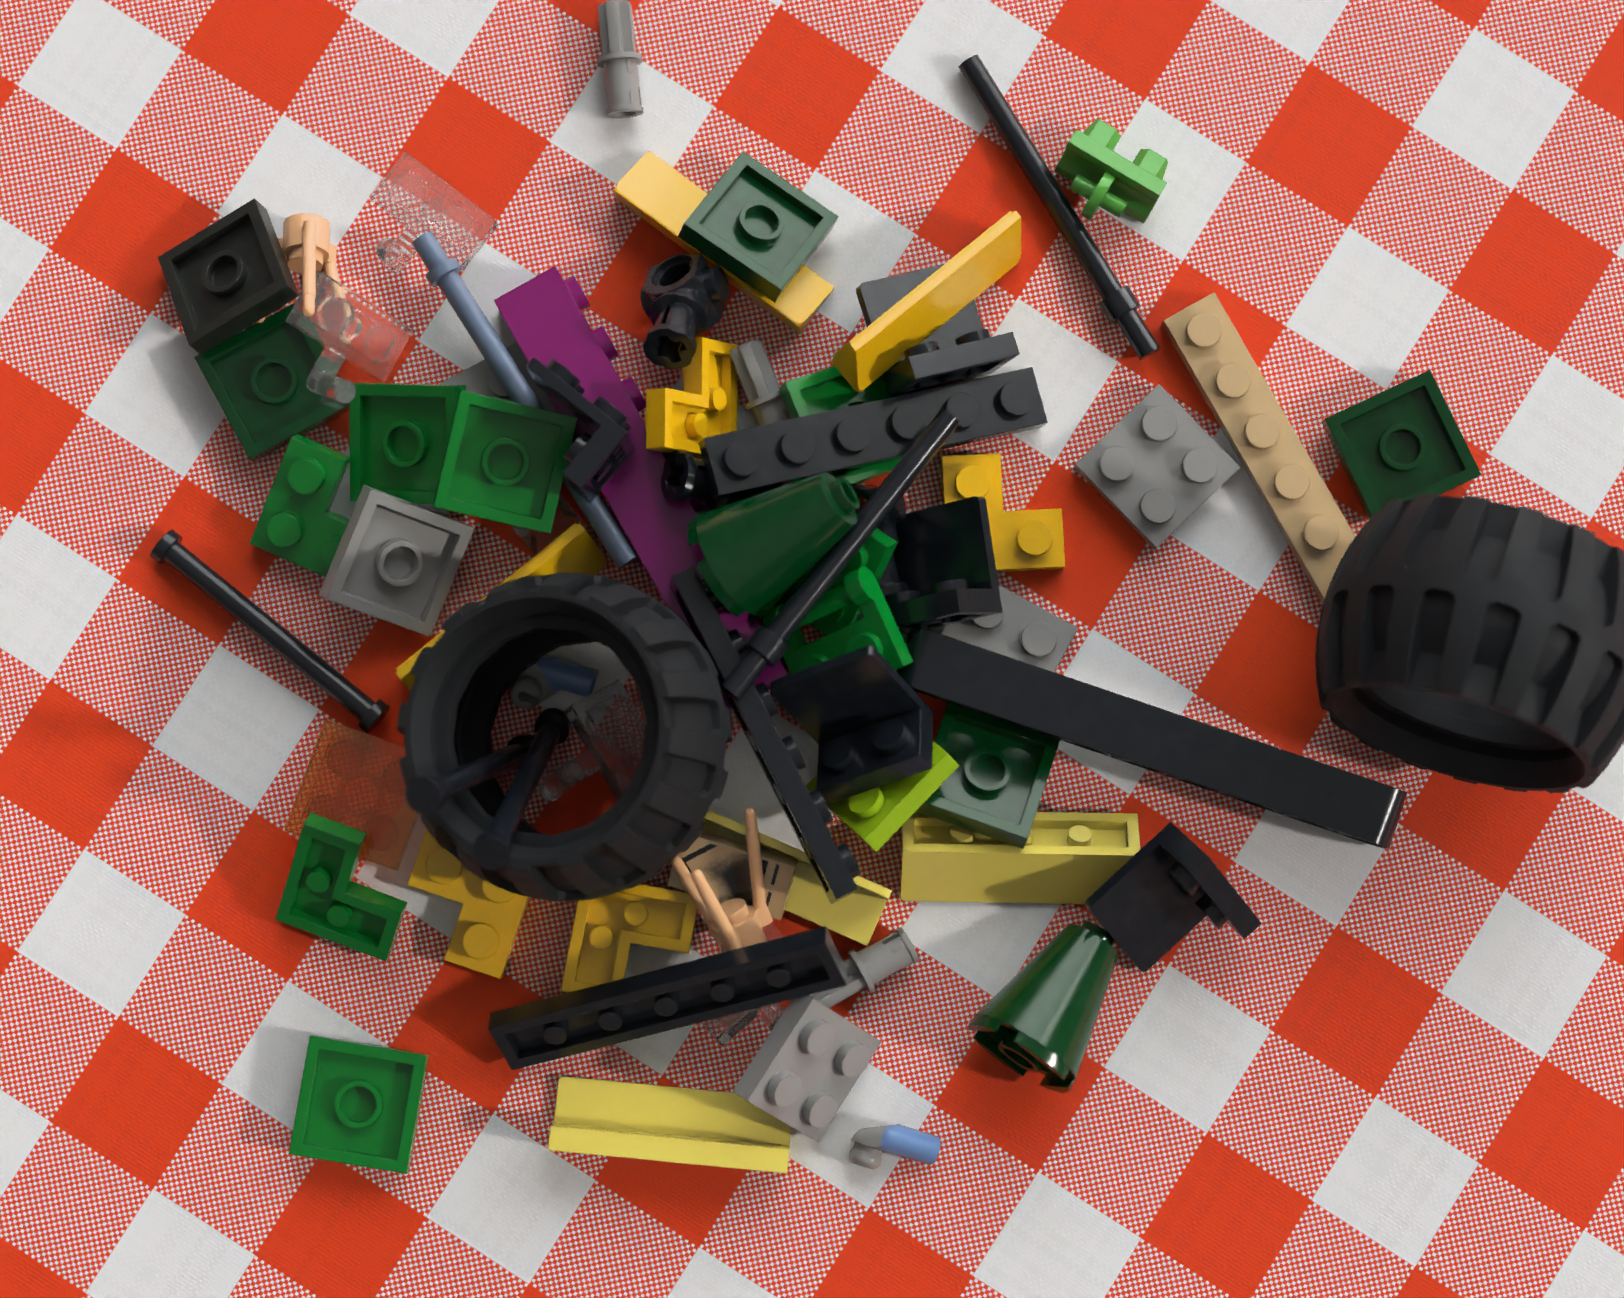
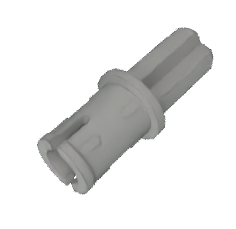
[597,0,643,119]
[730,340,790,426]
[809,927,919,1008]

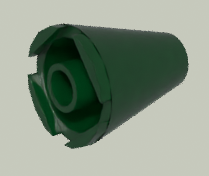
[687,472,860,622]
[968,921,1118,1093]

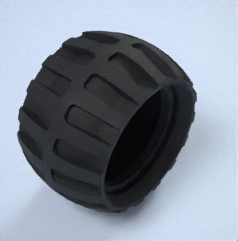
[1315,494,1624,793]
[397,572,732,901]

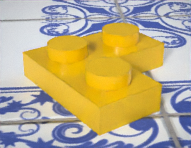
[644,337,738,459]
[941,453,1065,572]
[407,829,530,979]
[561,884,698,992]

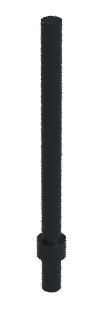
[958,55,1160,360]
[720,409,960,701]

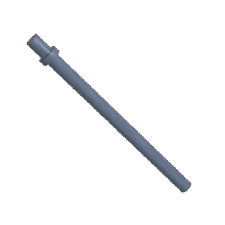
[412,231,638,569]

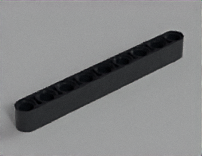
[897,626,1407,850]

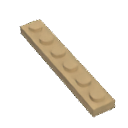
[1162,292,1356,604]

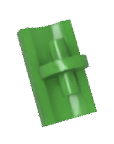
[1054,119,1168,224]

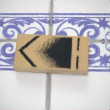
[667,831,798,920]

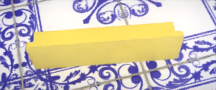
[703,810,892,946]
[900,812,1141,904]
[548,1076,791,1173]

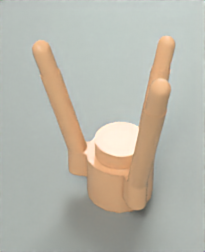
[257,213,349,346]
[671,808,773,953]

